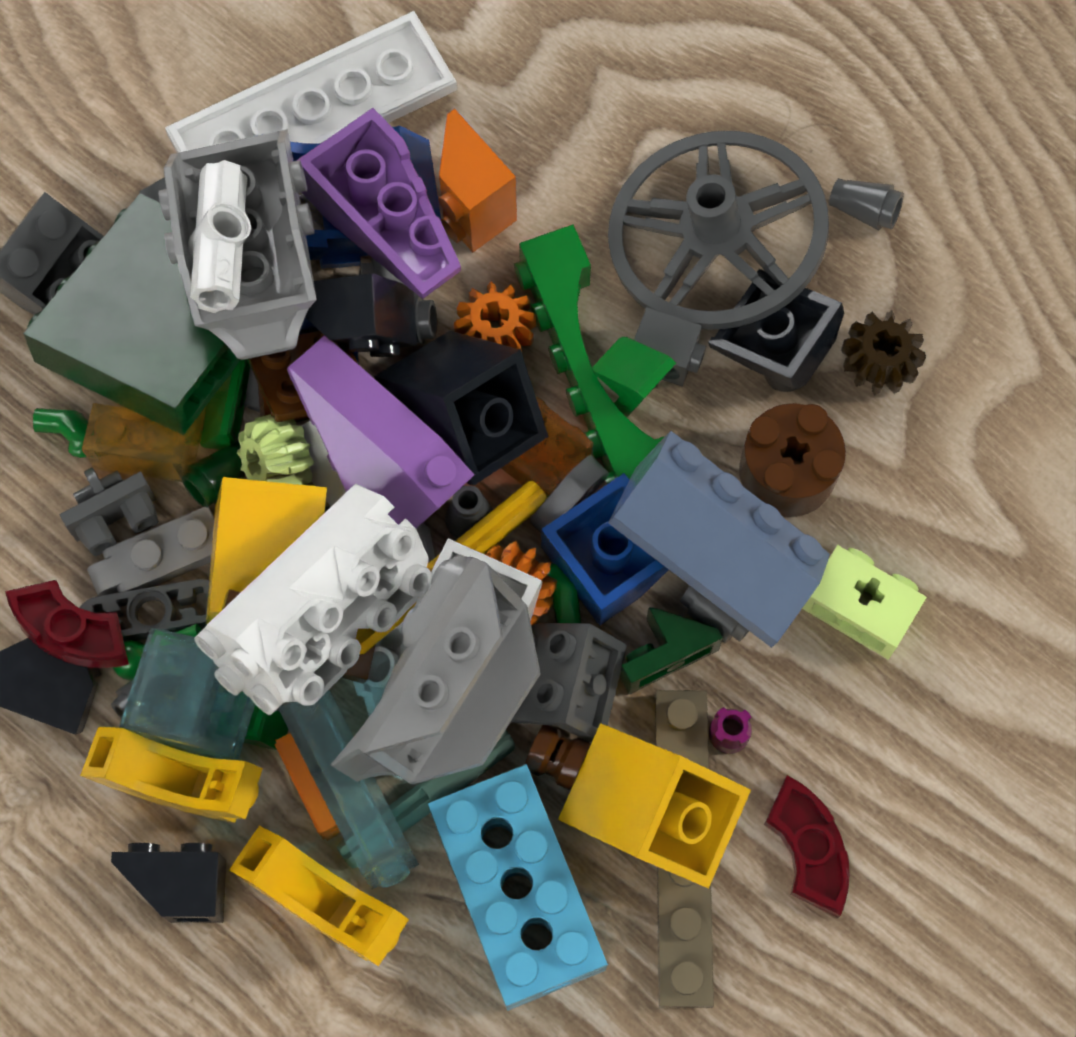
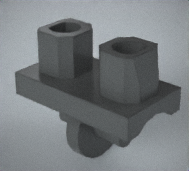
[59,467,159,556]

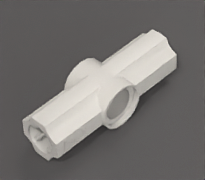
[188,160,251,313]

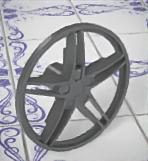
[608,131,829,330]

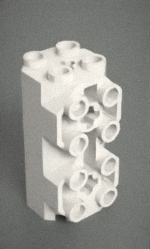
[194,484,432,715]

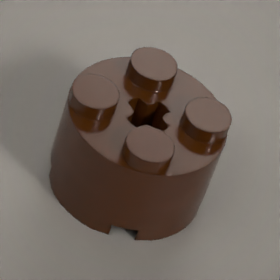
[739,403,846,517]

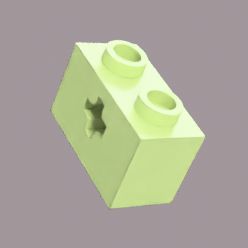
[802,545,927,660]

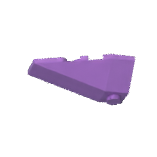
[297,108,461,299]

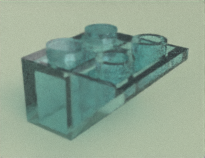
[119,628,255,760]

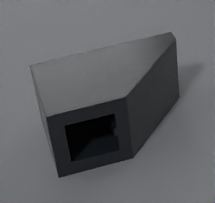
[111,843,226,923]

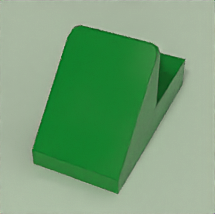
[592,336,676,418]

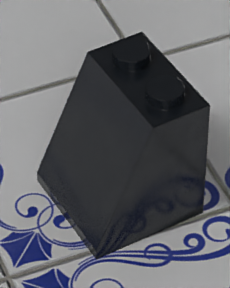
[374,330,549,486]

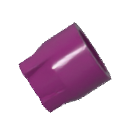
[709,707,752,754]

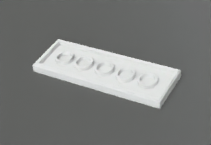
[165,11,457,153]

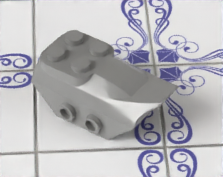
[159,129,317,360]
[330,555,541,785]

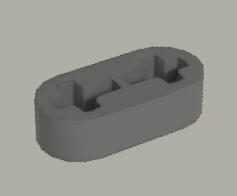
[530,455,609,533]

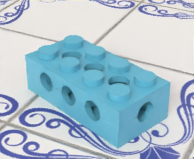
[428,764,608,1011]

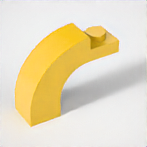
[80,727,263,823]
[229,825,409,967]

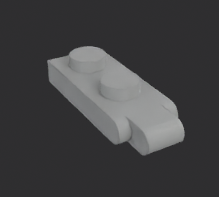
[87,506,214,596]

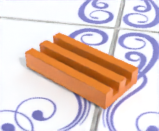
[274,732,343,841]

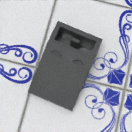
[0,192,104,315]

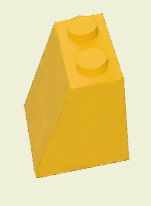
[206,477,327,624]
[558,723,751,889]

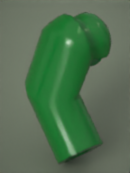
[33,408,98,458]
[547,563,581,623]

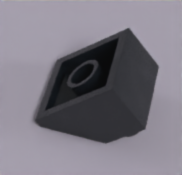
[305,273,417,357]

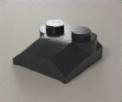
[708,269,845,392]

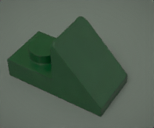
[620,607,723,695]

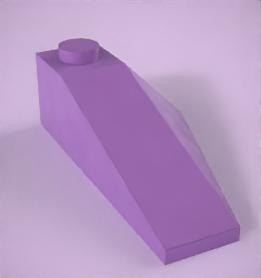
[287,335,475,528]

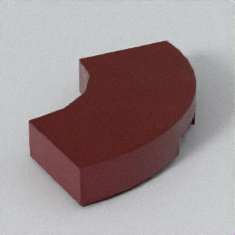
[5,580,129,668]
[764,775,850,918]

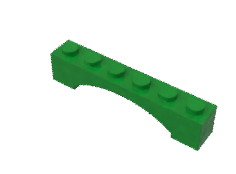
[514,224,664,487]

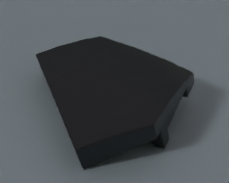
[0,638,102,735]

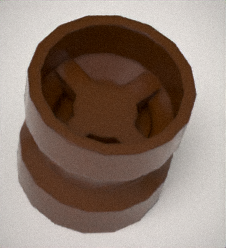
[525,725,591,791]

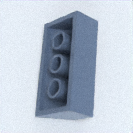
[608,431,830,648]

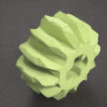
[237,415,314,485]

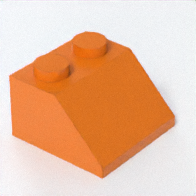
[438,109,517,253]

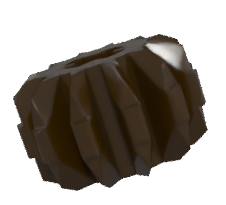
[841,310,926,396]

